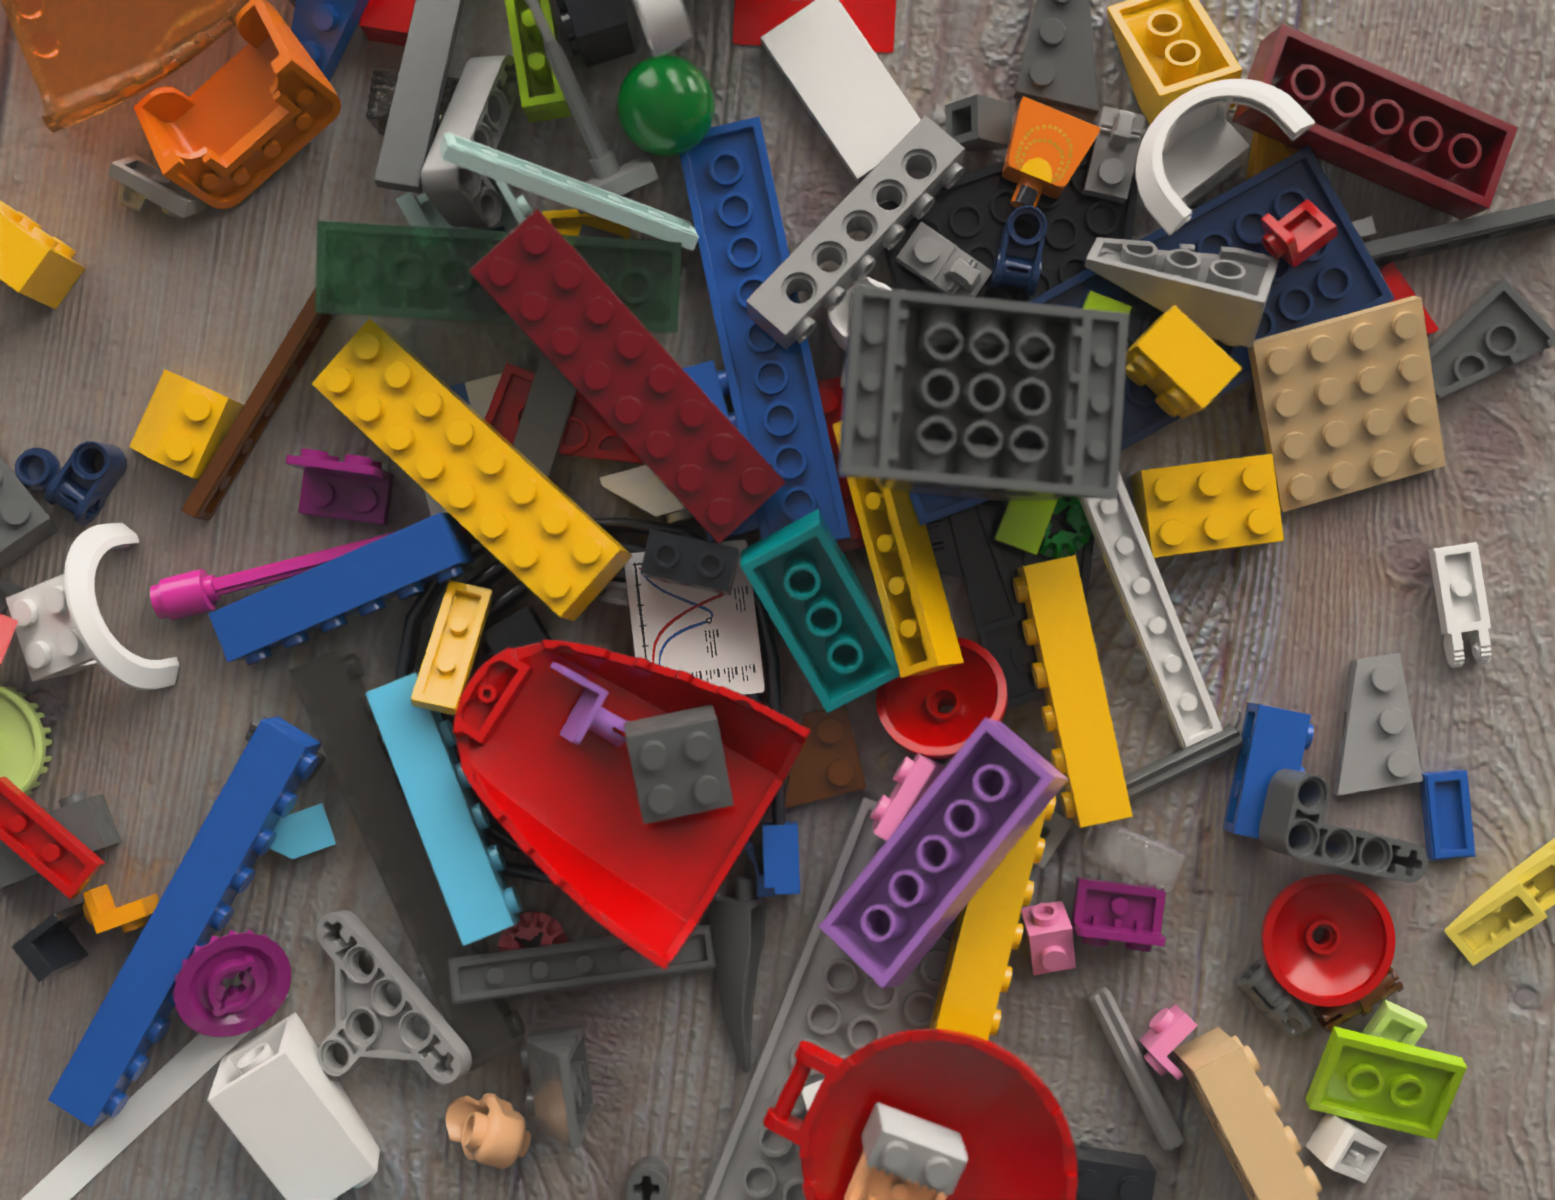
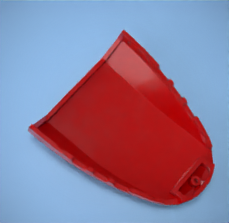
[453,640,811,970]

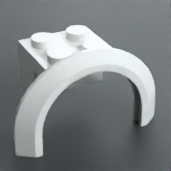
[1136,79,1315,236]
[5,523,179,690]

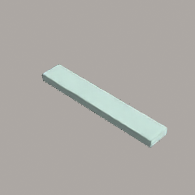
[439,132,699,251]

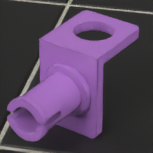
[550,661,629,747]

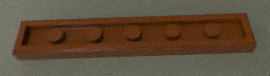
[181,285,341,521]

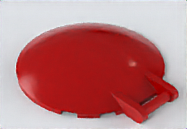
[762,1029,1077,1200]

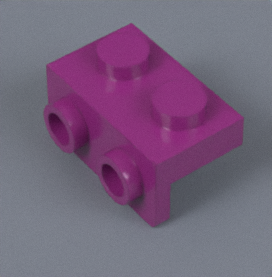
[1071,877,1166,952]

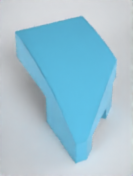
[270,803,336,859]

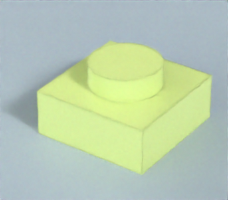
[1362,999,1428,1046]

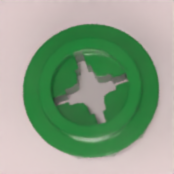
[1038,496,1091,558]

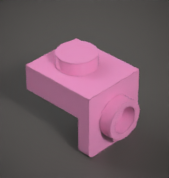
[1021,901,1076,976]
[1139,1004,1198,1081]

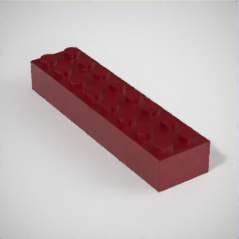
[469,209,786,544]

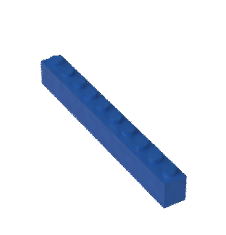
[48,716,322,1128]

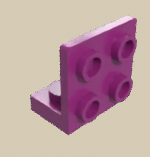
[285,449,394,525]

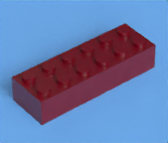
[1232,24,1518,220]

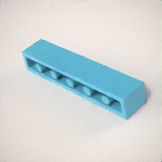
[365,673,523,946]

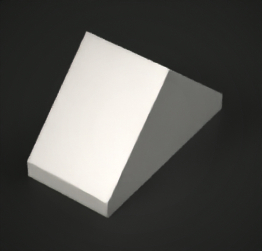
[1306,1113,1387,1183]

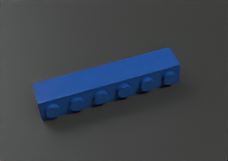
[209,513,475,666]

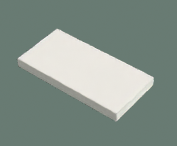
[761,0,921,182]

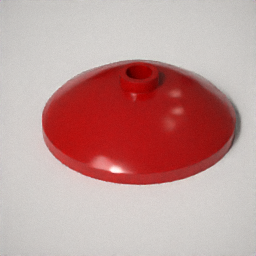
[876,637,1008,759]
[1261,873,1396,1007]

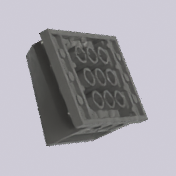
[838,285,1129,501]

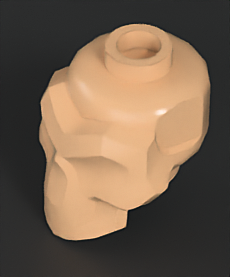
[445,1093,531,1169]

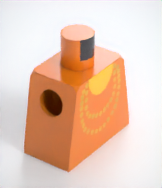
[1002,96,1101,208]

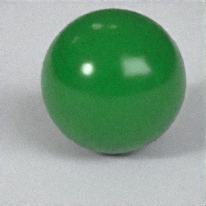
[617,55,715,157]

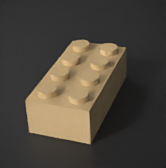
[1173,1027,1323,1200]

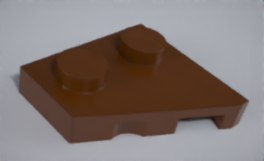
[785,704,866,808]

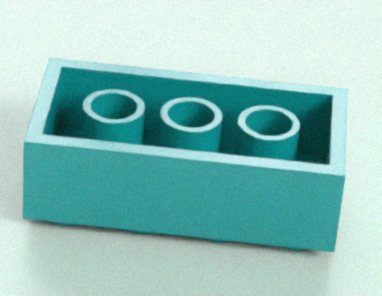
[741,509,900,713]

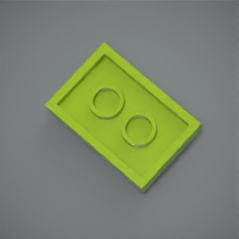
[1305,1026,1467,1140]

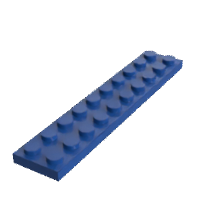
[680,116,851,542]

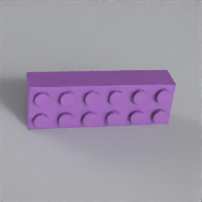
[818,718,1068,989]

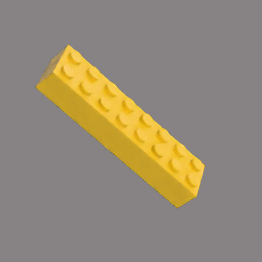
[312,318,633,621]

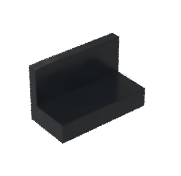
[12,902,89,982]

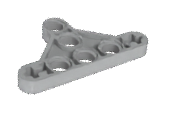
[316,910,472,1084]

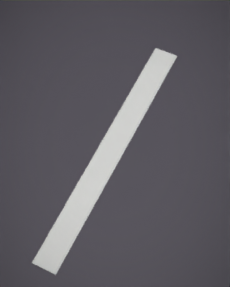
[21,994,289,1200]

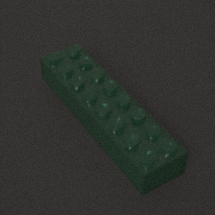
[315,220,682,335]

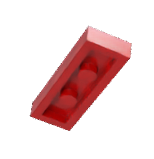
[0,777,106,899]

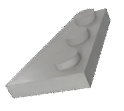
[1332,653,1423,796]

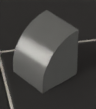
[945,94,1013,151]

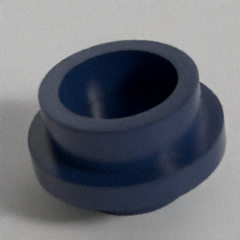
[15,448,61,491]

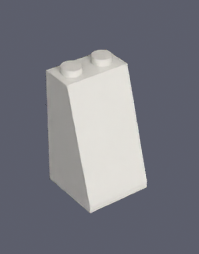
[207,1012,380,1200]

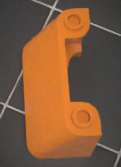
[133,0,342,209]

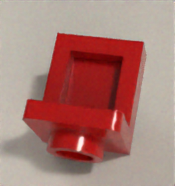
[1261,199,1338,268]

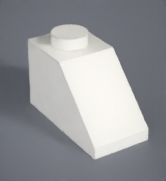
[600,465,693,524]

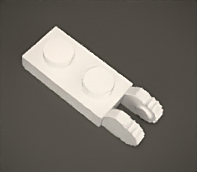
[1428,542,1492,668]

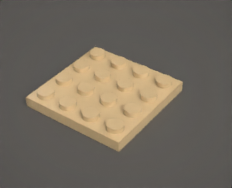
[1247,296,1446,512]

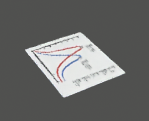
[624,539,765,695]

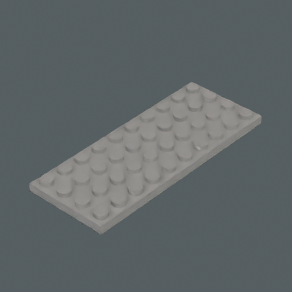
[703,796,957,1200]

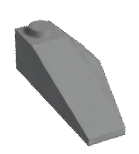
[1085,237,1280,348]

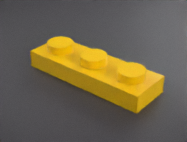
[411,580,493,715]

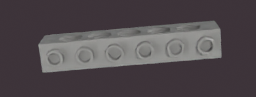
[746,115,965,350]

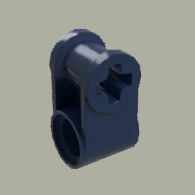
[990,206,1047,296]
[44,441,127,526]

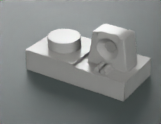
[1082,106,1146,204]
[108,155,208,218]
[895,222,993,298]

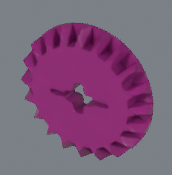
[172,929,291,1037]

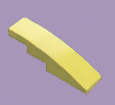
[1444,838,1555,966]

